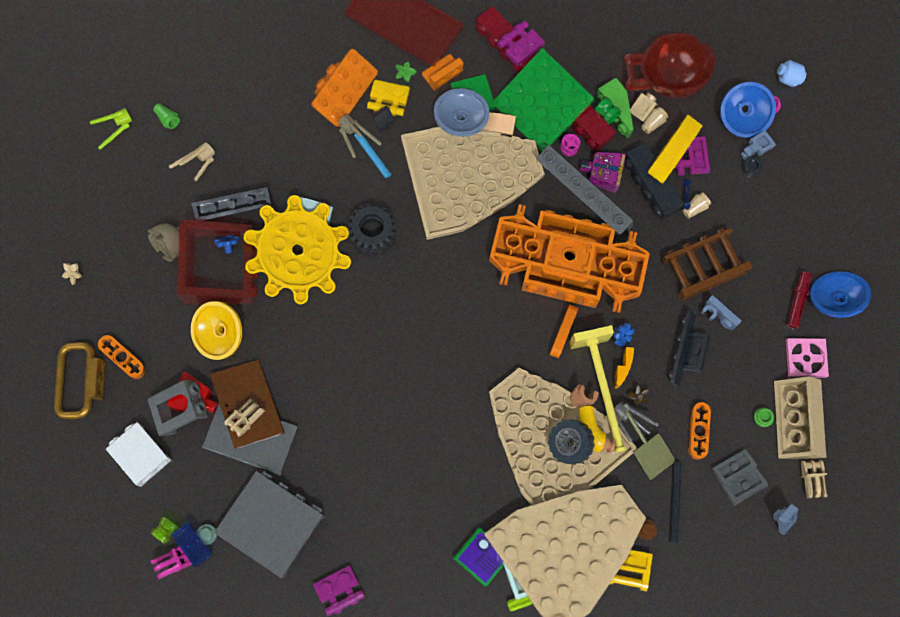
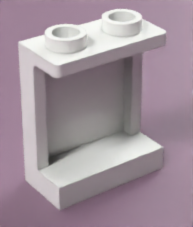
[106,422,171,487]

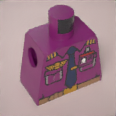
[580,152,625,193]

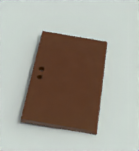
[210,359,284,449]

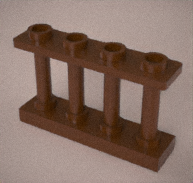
[661,228,753,301]

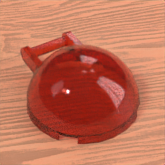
[624,33,716,99]

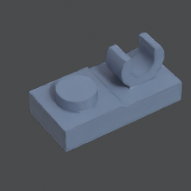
[701,295,741,330]
[773,504,798,535]

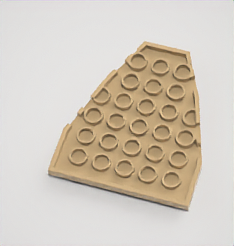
[401,127,544,240]
[489,368,637,506]
[484,485,646,617]

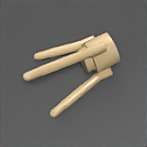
[169,142,215,181]

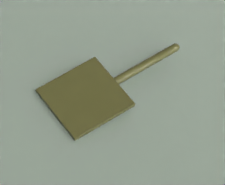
[625,411,676,480]

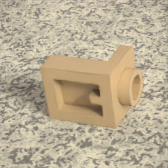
[630,93,658,122]

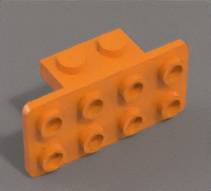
[311,49,378,127]

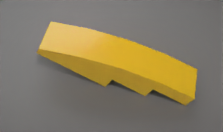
[648,115,702,183]

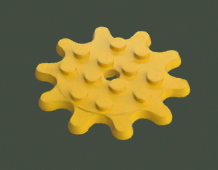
[243,195,351,304]

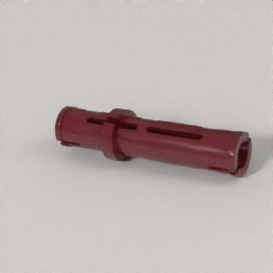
[787,271,812,329]

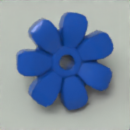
[214,234,239,253]
[613,323,634,347]

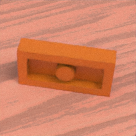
[422,54,463,90]

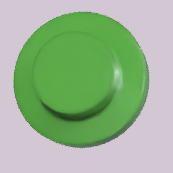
[754,408,774,427]

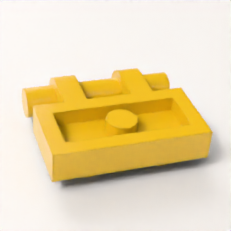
[367,80,410,116]

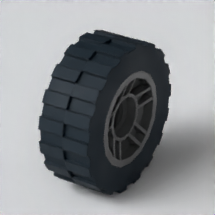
[548,419,595,465]

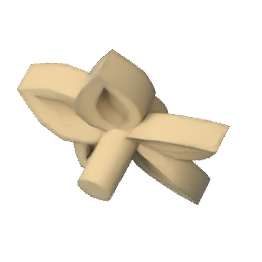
[62,263,82,285]

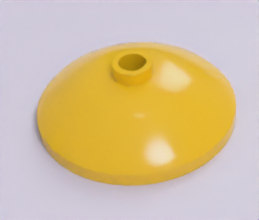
[191,301,242,360]

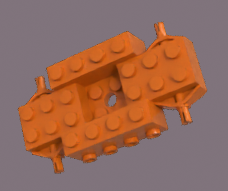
[489,205,650,313]

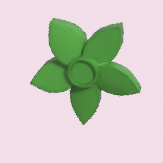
[396,62,417,82]

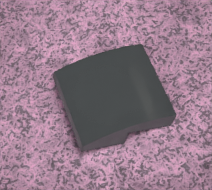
[712,449,768,506]

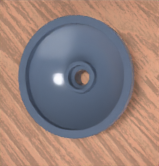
[434,89,489,137]

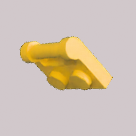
[610,550,652,591]

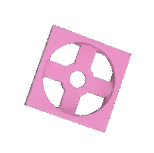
[786,338,829,378]

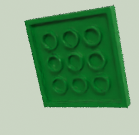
[493,48,595,152]

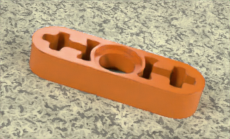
[550,305,578,359]
[98,335,146,379]
[688,402,711,460]

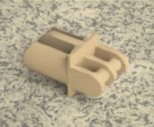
[224,398,265,437]
[801,460,827,498]

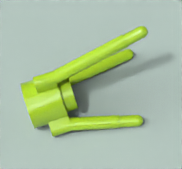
[90,108,132,149]

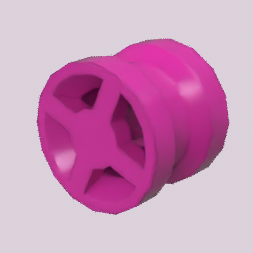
[560,134,580,157]

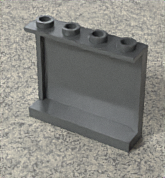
[214,471,324,579]

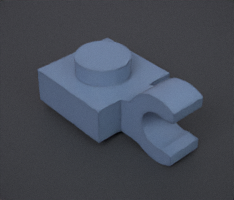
[741,131,776,159]

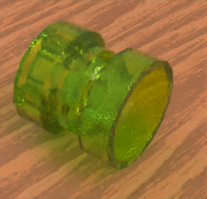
[150,516,179,545]

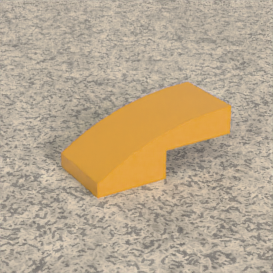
[614,347,634,389]

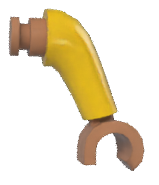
[570,384,616,453]

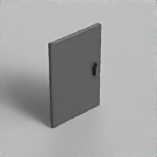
[202,404,298,475]

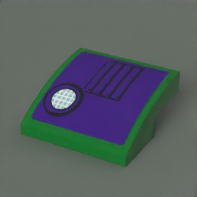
[453,527,504,587]

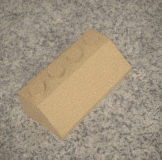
[774,376,826,459]

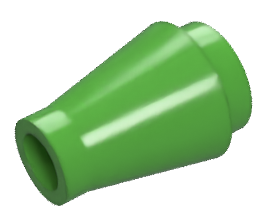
[153,103,180,129]

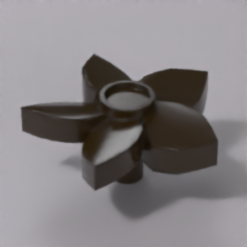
[627,384,650,407]

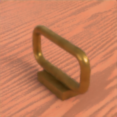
[54,342,106,419]

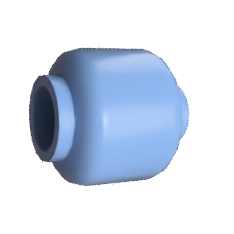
[777,60,806,87]

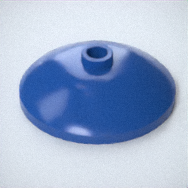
[720,82,776,138]
[810,272,871,318]

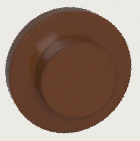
[638,520,657,540]

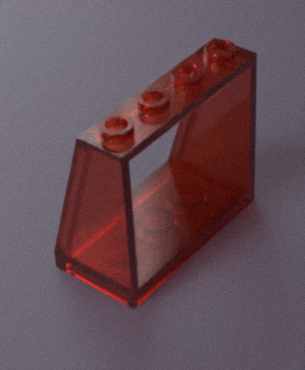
[177,220,258,305]

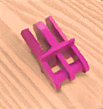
[151,545,194,579]

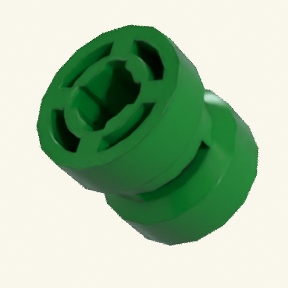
[595,98,622,124]

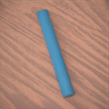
[354,131,391,178]

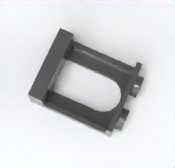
[147,380,208,436]

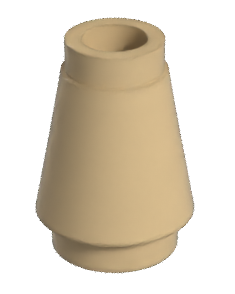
[641,107,668,134]
[682,193,711,219]

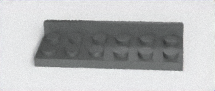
[537,145,633,234]

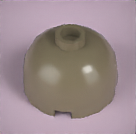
[148,223,185,262]

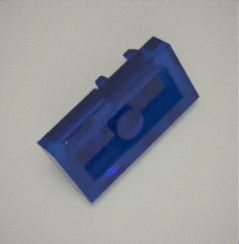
[171,522,212,568]

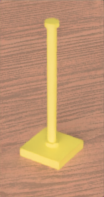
[569,325,627,453]

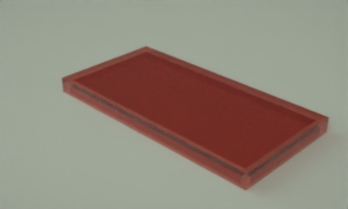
[344,0,464,67]

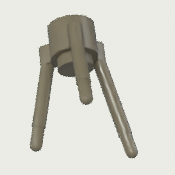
[338,115,382,158]

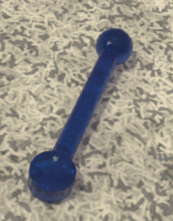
[683,179,691,210]

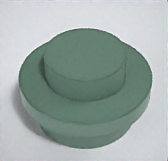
[196,524,217,545]

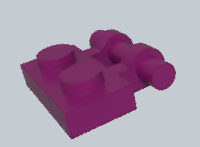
[497,21,545,67]
[675,136,710,176]
[313,565,365,616]

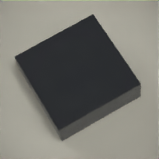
[371,105,395,131]

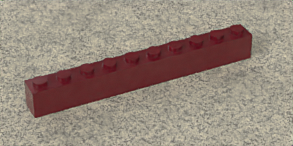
[476,6,616,152]

